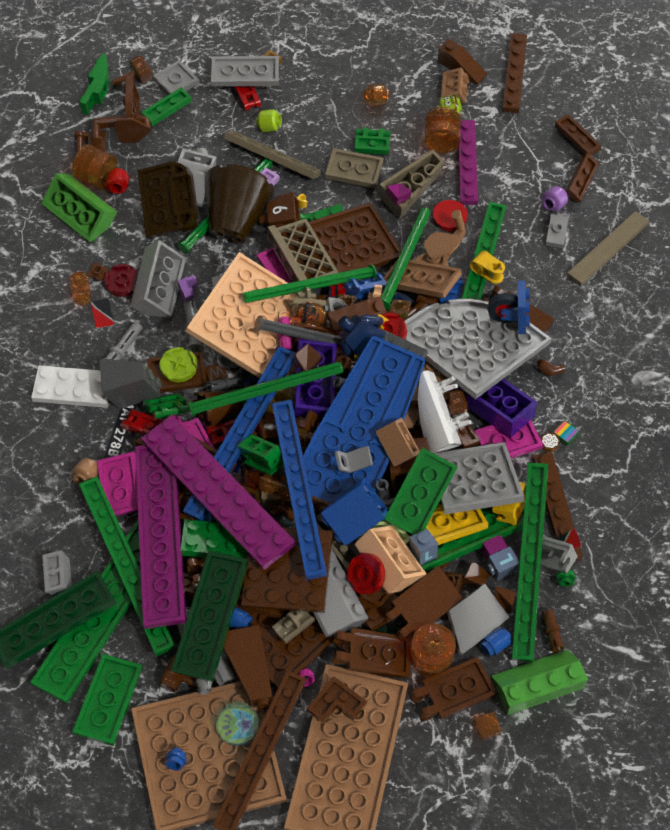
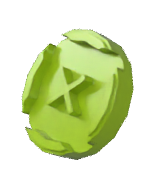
[159,347,198,383]

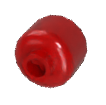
[106,168,130,194]

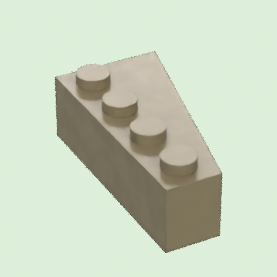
[377,149,444,220]

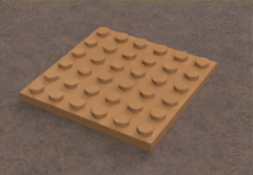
[131,682,287,830]

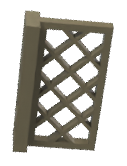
[266,219,339,282]

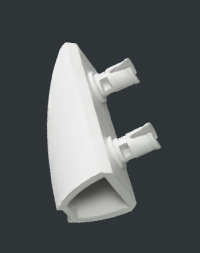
[418,371,472,453]

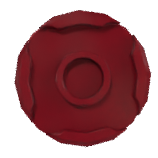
[104,264,139,297]

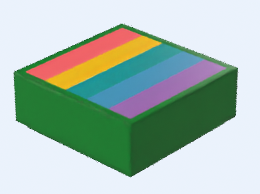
[552,420,580,446]

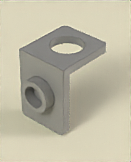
[335,446,373,473]

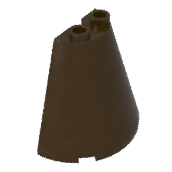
[206,164,274,244]

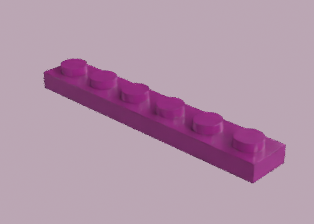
[457,120,478,205]

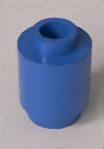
[230,607,253,629]
[480,627,511,657]

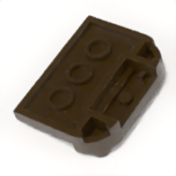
[137,161,198,239]

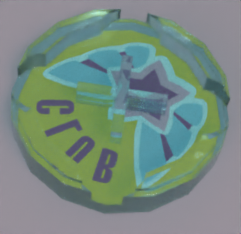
[216,702,259,746]

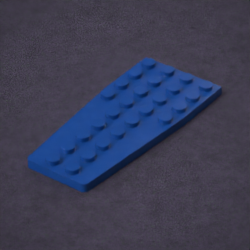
[303,336,425,505]

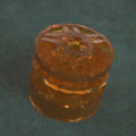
[424,107,461,153]
[72,144,118,189]
[410,624,456,677]

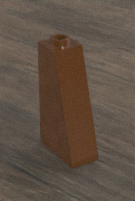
[223,625,273,709]

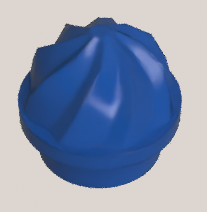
[165,748,187,771]

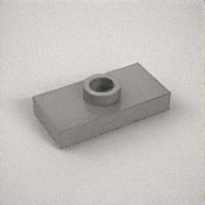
[545,214,569,249]

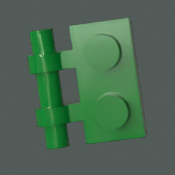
[355,127,390,155]
[143,393,191,420]

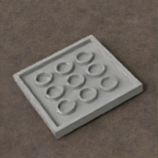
[434,442,524,515]

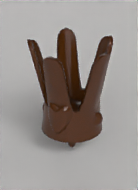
[335,355,357,377]

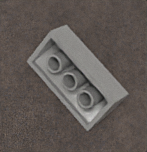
[130,240,186,318]
[313,549,369,637]

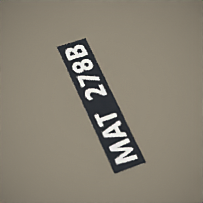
[104,403,138,458]

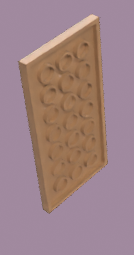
[284,664,408,830]

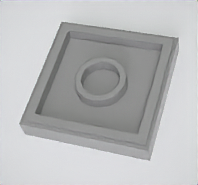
[153,60,199,95]

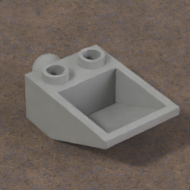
[178,148,217,207]

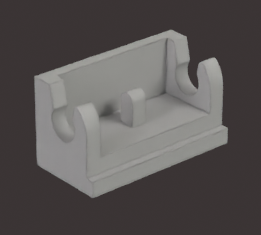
[541,536,578,574]
[42,550,72,597]

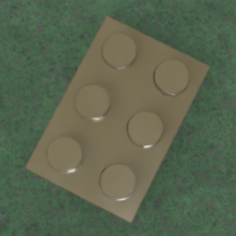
[325,148,384,189]

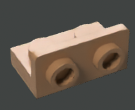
[441,67,469,104]

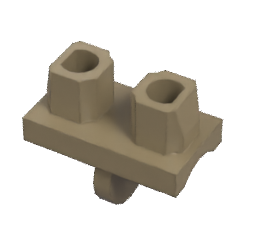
[288,287,326,319]
[272,611,315,644]

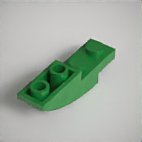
[79,53,110,115]

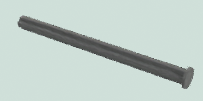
[255,316,342,347]

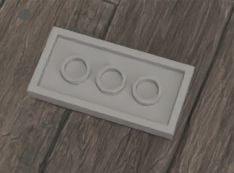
[211,56,279,86]

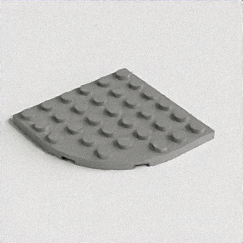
[404,299,552,399]

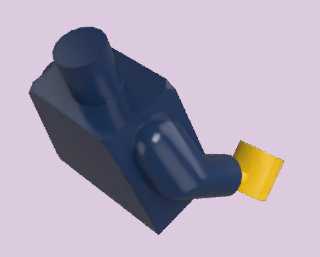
[338,314,388,364]

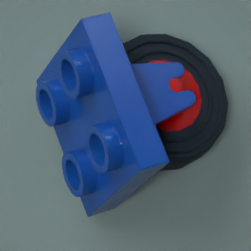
[488,281,530,334]

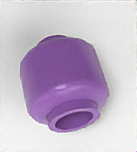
[542,186,568,212]

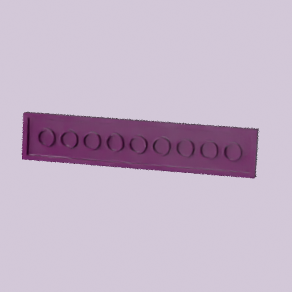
[141,415,296,570]
[135,445,186,629]

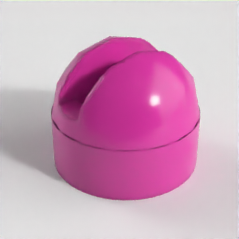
[298,668,315,687]

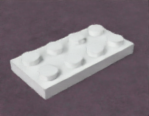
[31,366,109,408]

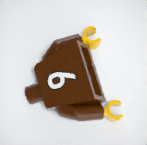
[259,192,308,228]

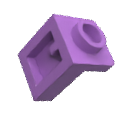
[178,276,197,303]

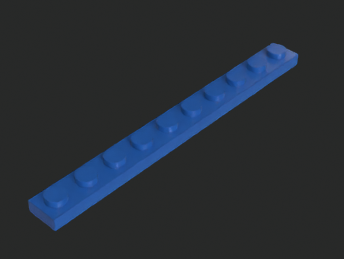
[183,346,296,521]
[272,400,327,580]

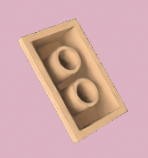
[355,526,426,594]

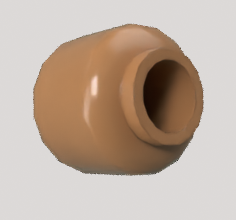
[72,458,99,486]

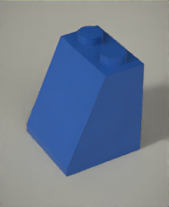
[321,477,389,546]

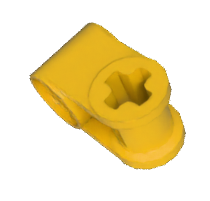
[470,251,505,284]

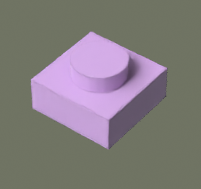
[261,168,280,186]

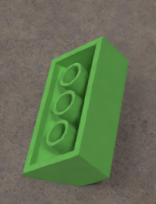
[41,173,117,242]
[491,650,588,715]

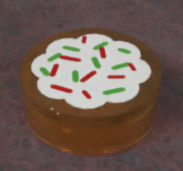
[541,432,560,453]

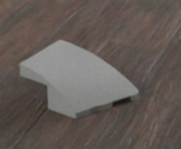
[447,584,509,655]

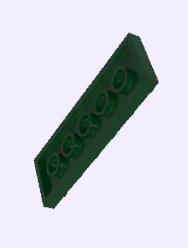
[171,551,249,683]
[0,570,117,670]

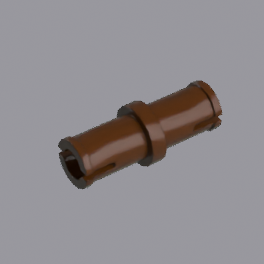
[541,609,565,652]

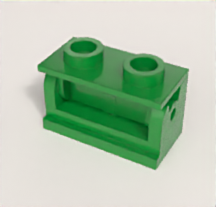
[238,434,284,476]

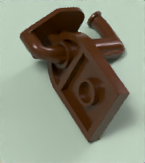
[92,75,151,144]

